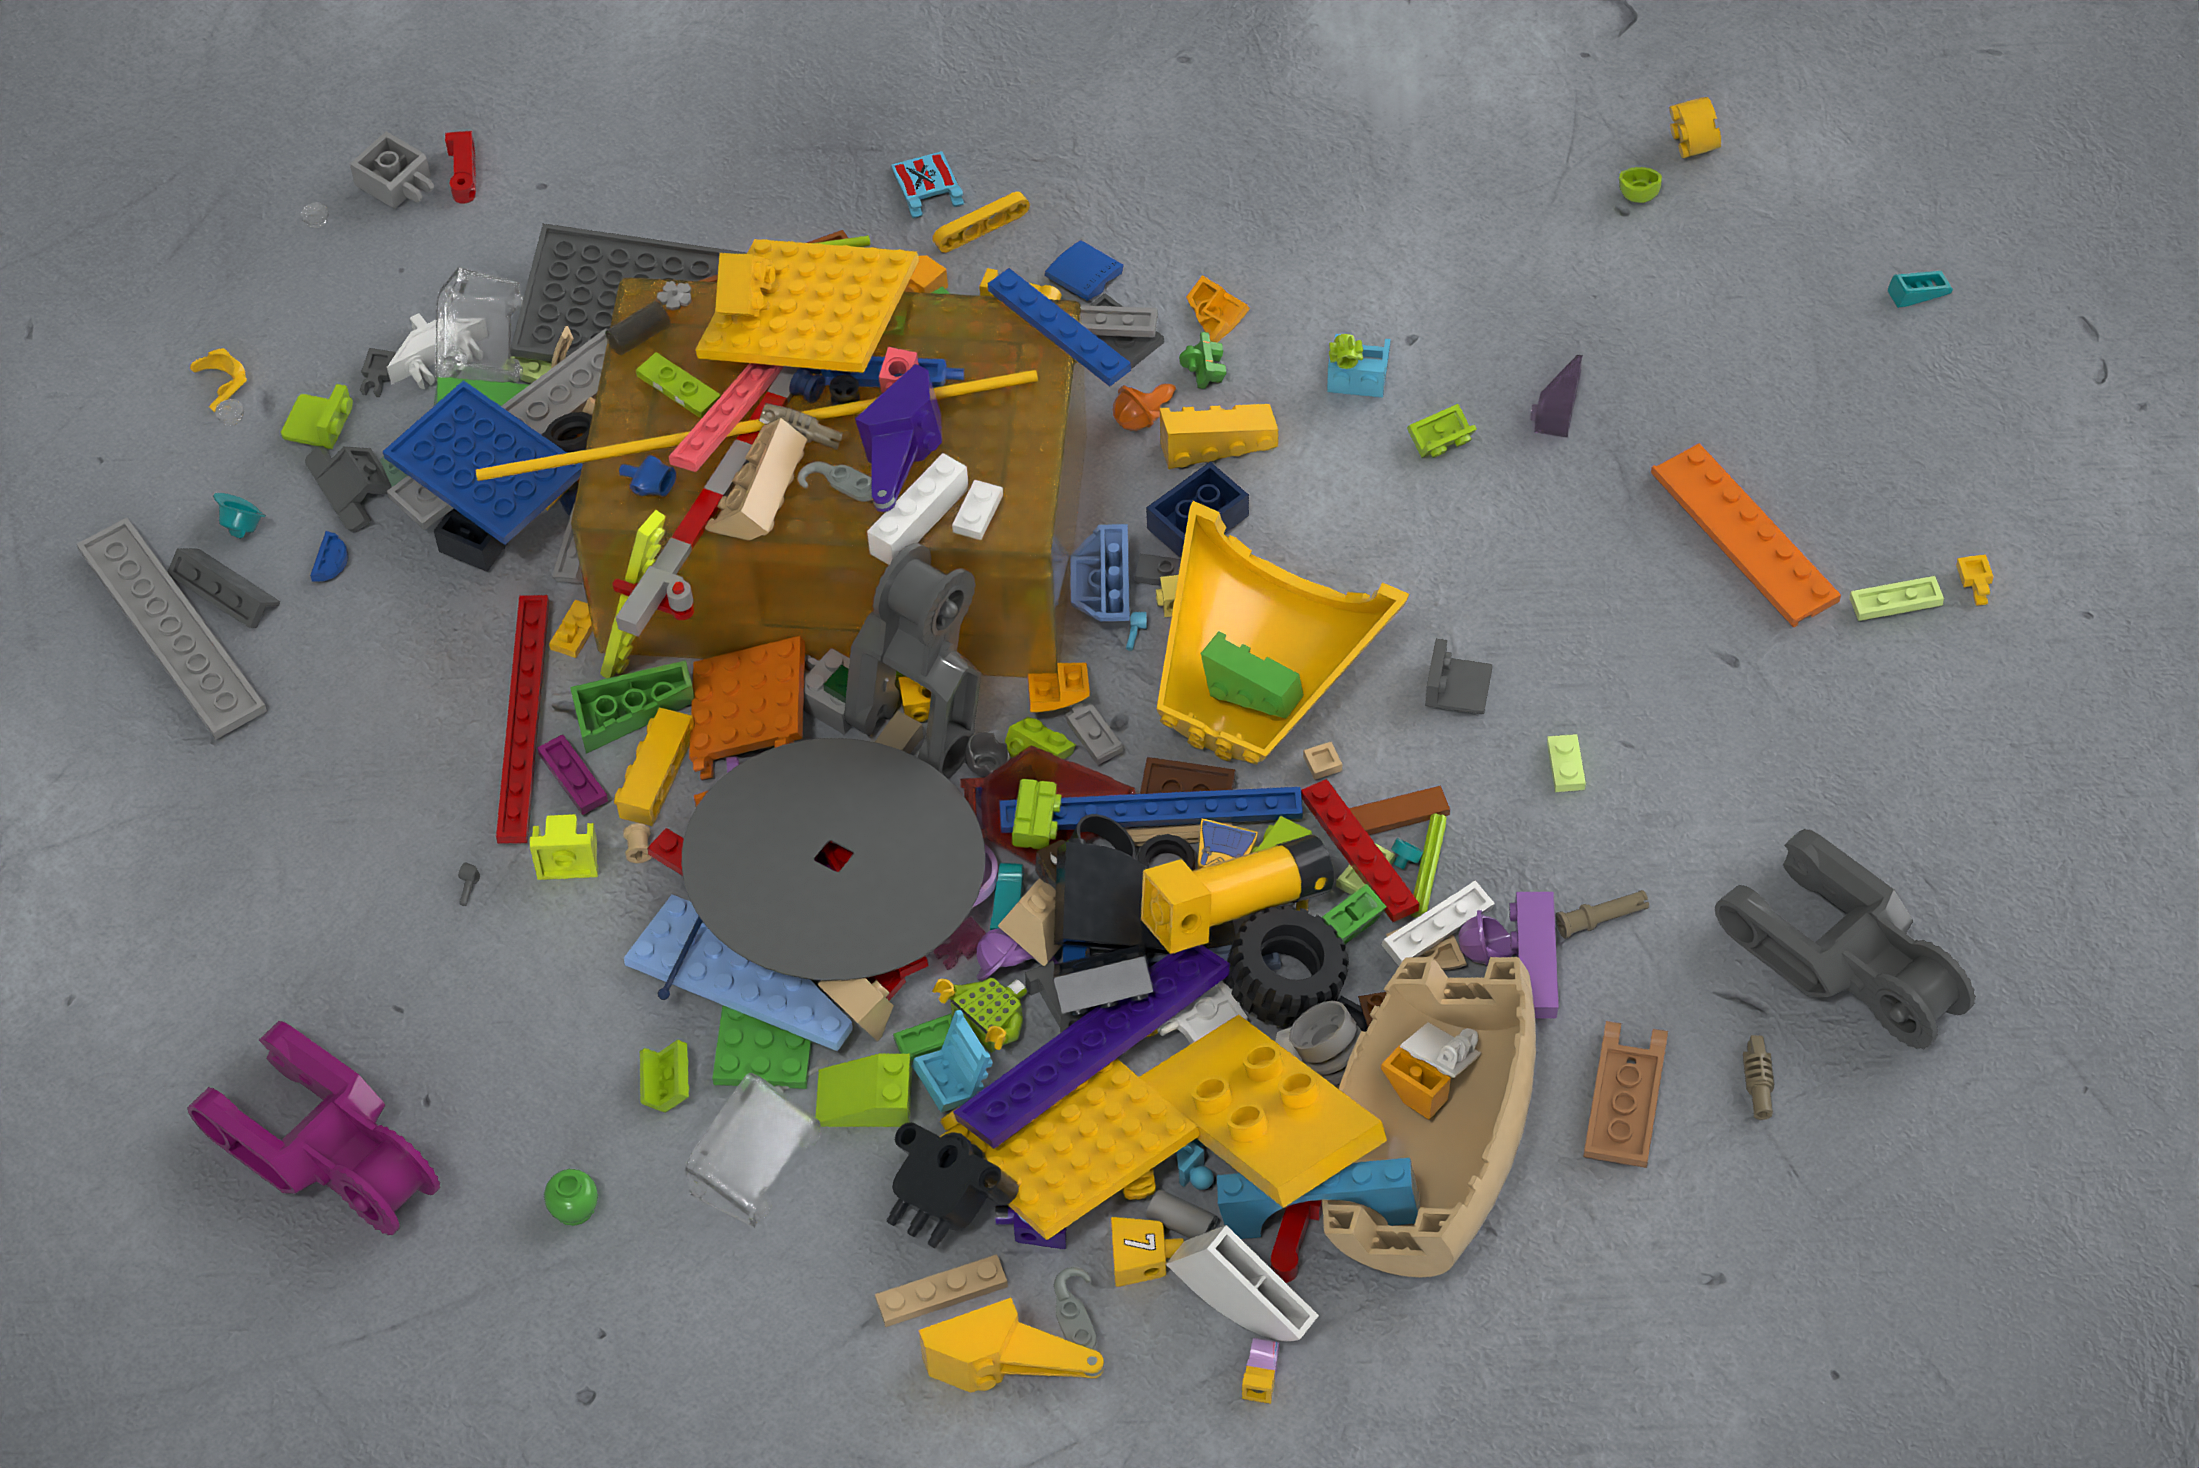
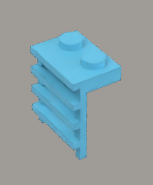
[1327,334,1391,398]
[912,1009,993,1112]

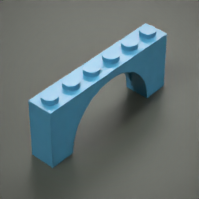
[1217,1158,1420,1239]

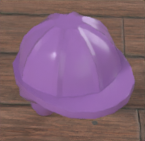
[1459,910,1516,966]
[976,928,1058,981]

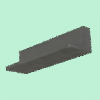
[167,548,280,628]

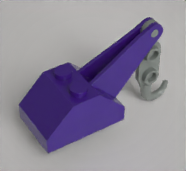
[798,364,942,512]

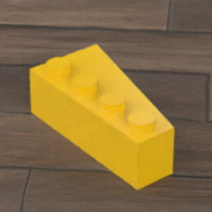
[1160,404,1278,469]

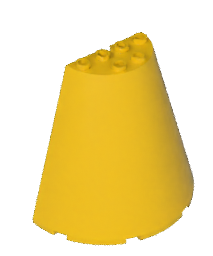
[1156,501,1409,765]

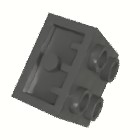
[1425,638,1493,714]

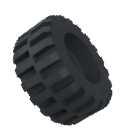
[1226,906,1349,1027]

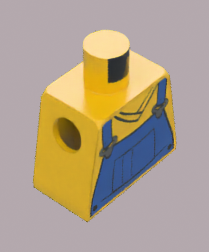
[1197,819,1258,869]

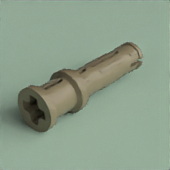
[1555,890,1649,939]

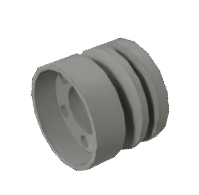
[1289,1001,1361,1085]

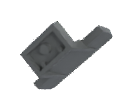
[305,446,392,532]

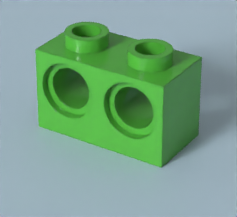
[1322,884,1386,944]

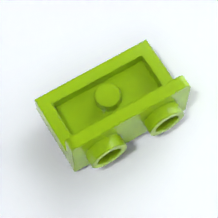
[1407,404,1477,458]
[1005,716,1076,778]
[639,1040,689,1113]

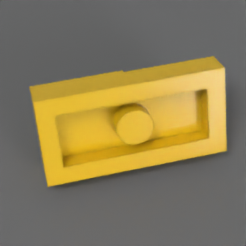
[549,599,602,658]

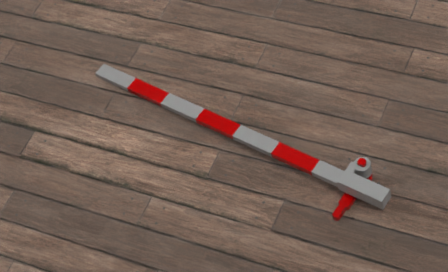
[612,366,801,637]

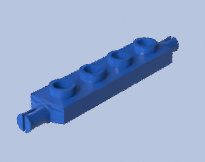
[807,356,965,388]

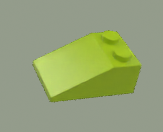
[815,1053,912,1127]

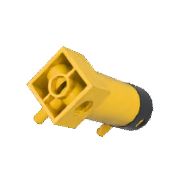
[1141,835,1334,954]

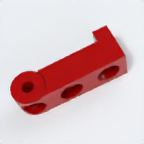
[445,131,476,204]
[1270,1200,1323,1283]

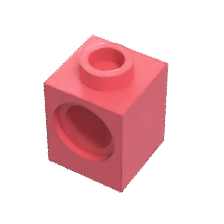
[879,347,919,393]

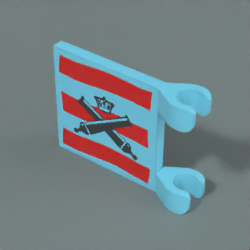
[891,151,964,218]

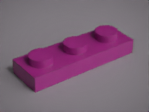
[537,734,608,815]

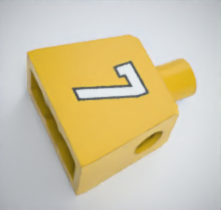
[1111,1217,1184,1287]

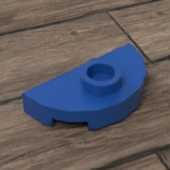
[310,531,348,582]

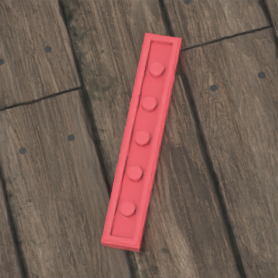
[669,363,784,472]

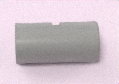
[1146,1189,1218,1239]

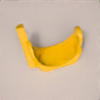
[190,348,247,412]

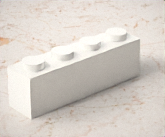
[867,453,969,565]

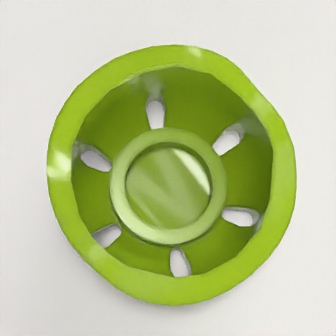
[1619,167,1662,203]

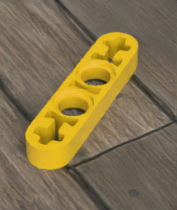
[932,191,1030,252]

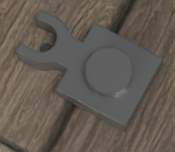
[360,348,396,397]

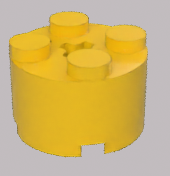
[1669,97,1721,158]

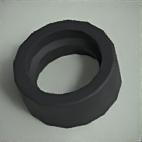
[545,412,602,453]
[1138,834,1195,871]

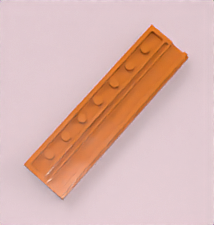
[1651,443,1841,628]

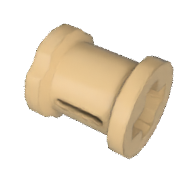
[623,823,652,863]

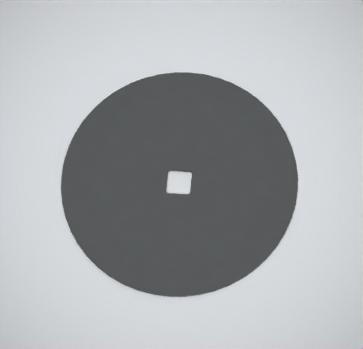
[682,738,985,981]

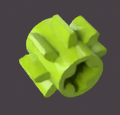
[1329,334,1363,369]

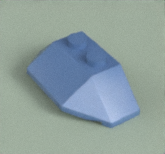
[1070,524,1130,621]

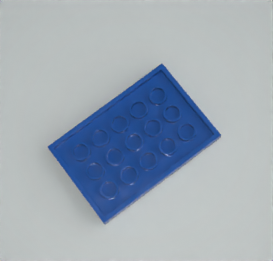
[382,380,586,545]

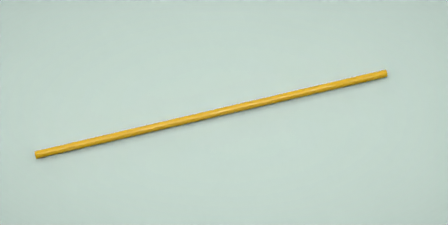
[475,370,1038,481]

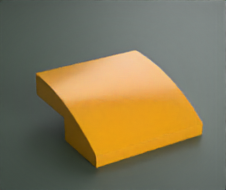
[1028,663,1090,712]

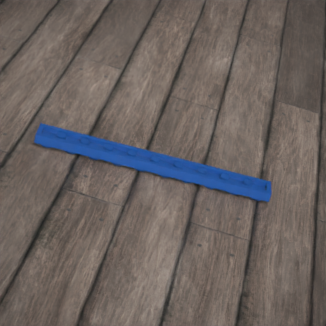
[1000,787,1303,833]

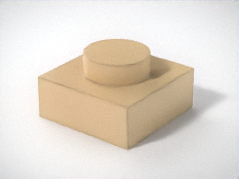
[1303,742,1342,780]

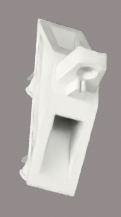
[387,313,489,389]

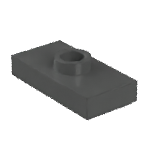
[1135,553,1181,586]

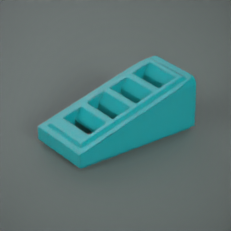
[1887,271,1953,308]

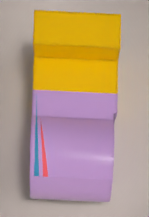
[1242,1338,1280,1404]

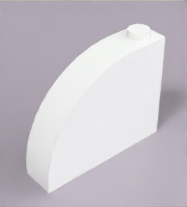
[1166,1225,1319,1341]

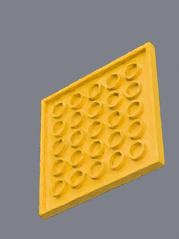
[695,239,919,373]
[939,1058,1201,1240]

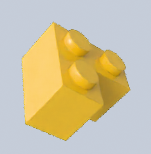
[715,253,775,317]

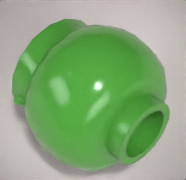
[544,1169,598,1226]

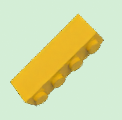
[614,707,694,827]

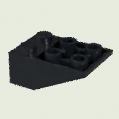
[434,509,510,572]

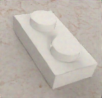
[952,480,1003,540]

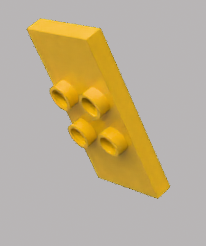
[1139,1014,1387,1208]

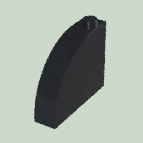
[1054,838,1169,955]

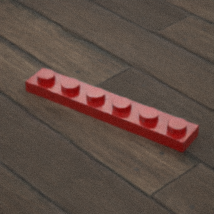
[1301,779,1420,922]

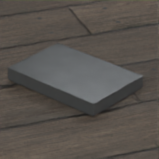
[1089,293,1164,369]

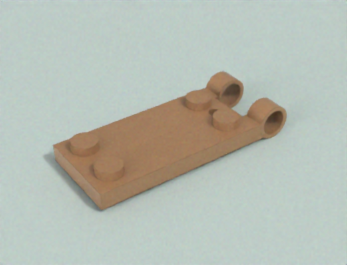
[1583,1021,1668,1168]

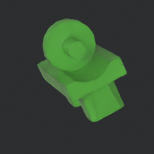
[1179,332,1226,389]

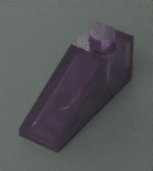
[1530,355,1583,438]

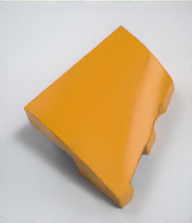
[1186,275,1250,342]

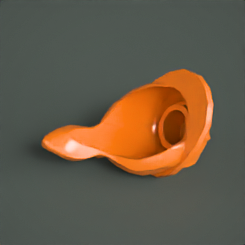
[1112,384,1176,431]

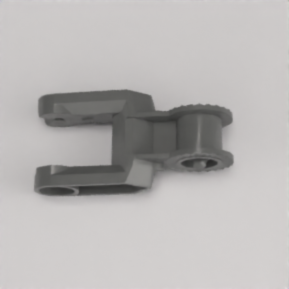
[844,543,982,778]
[1714,829,1976,1049]

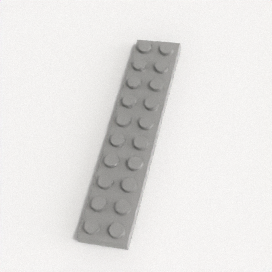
[387,329,642,530]
[76,518,267,740]

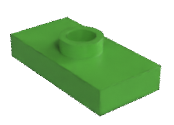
[893,1014,953,1062]

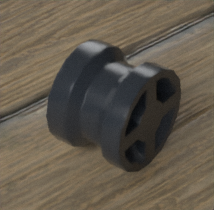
[829,374,860,406]

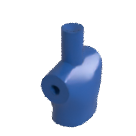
[619,455,676,497]

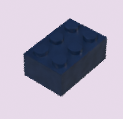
[1146,462,1249,558]

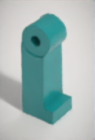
[990,863,1024,931]

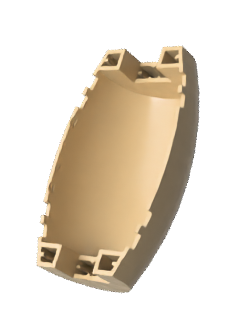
[1322,957,1536,1277]

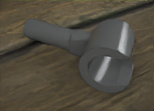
[458,862,480,906]

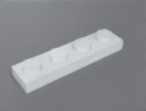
[1381,881,1495,966]

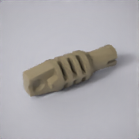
[759,403,843,450]
[1743,1035,1774,1120]

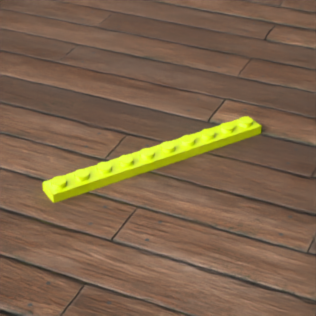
[600,510,666,679]

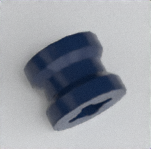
[789,367,826,403]

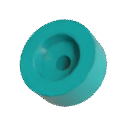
[1391,838,1423,869]

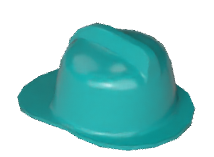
[213,493,266,539]

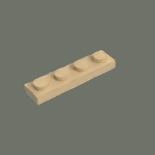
[875,1254,1008,1327]

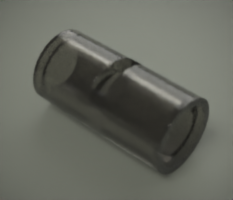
[605,301,670,356]

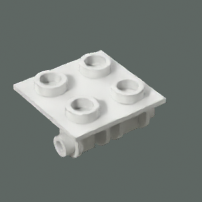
[1400,1023,1481,1078]

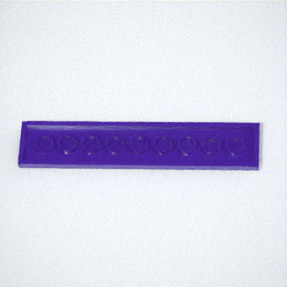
[953,945,1230,1149]

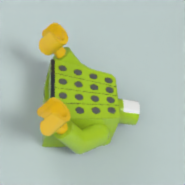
[932,978,1027,1053]

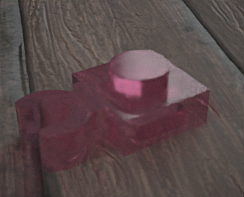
[934,916,986,970]

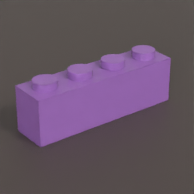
[1509,892,1559,1018]

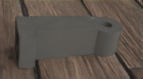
[1025,960,1084,1033]

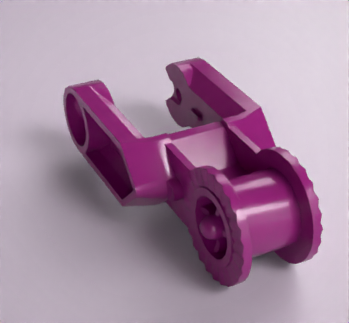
[187,1021,440,1236]

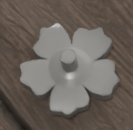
[657,281,692,310]

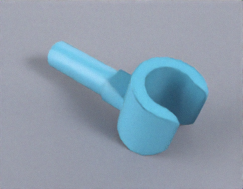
[1126,612,1147,651]

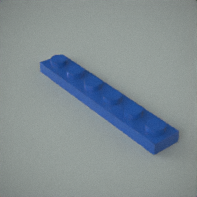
[988,268,1131,387]

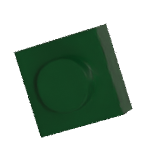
[823,664,849,703]

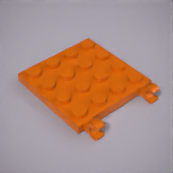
[689,636,805,780]

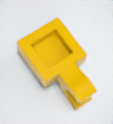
[1956,554,1993,606]

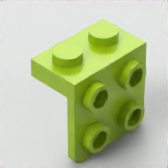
[281,384,353,449]

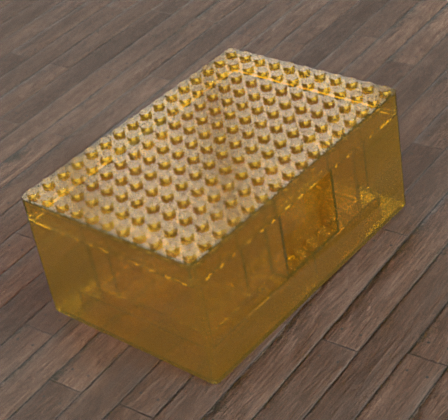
[571,278,1087,678]

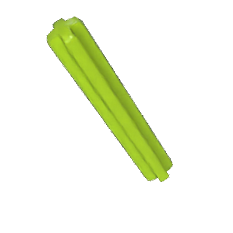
[1411,813,1447,918]

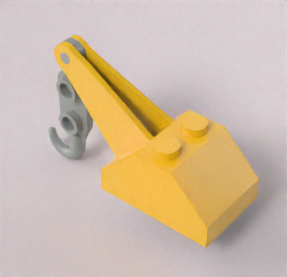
[918,1267,1104,1393]

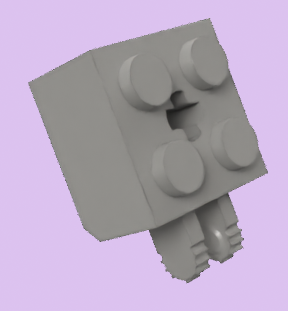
[350,132,434,209]
[803,648,852,735]

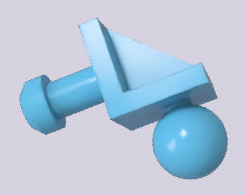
[1176,1139,1214,1190]

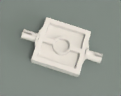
[1157,981,1248,1044]

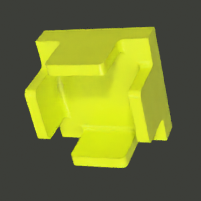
[530,814,598,880]

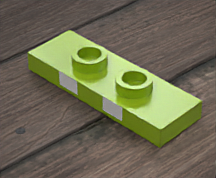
[636,352,721,419]

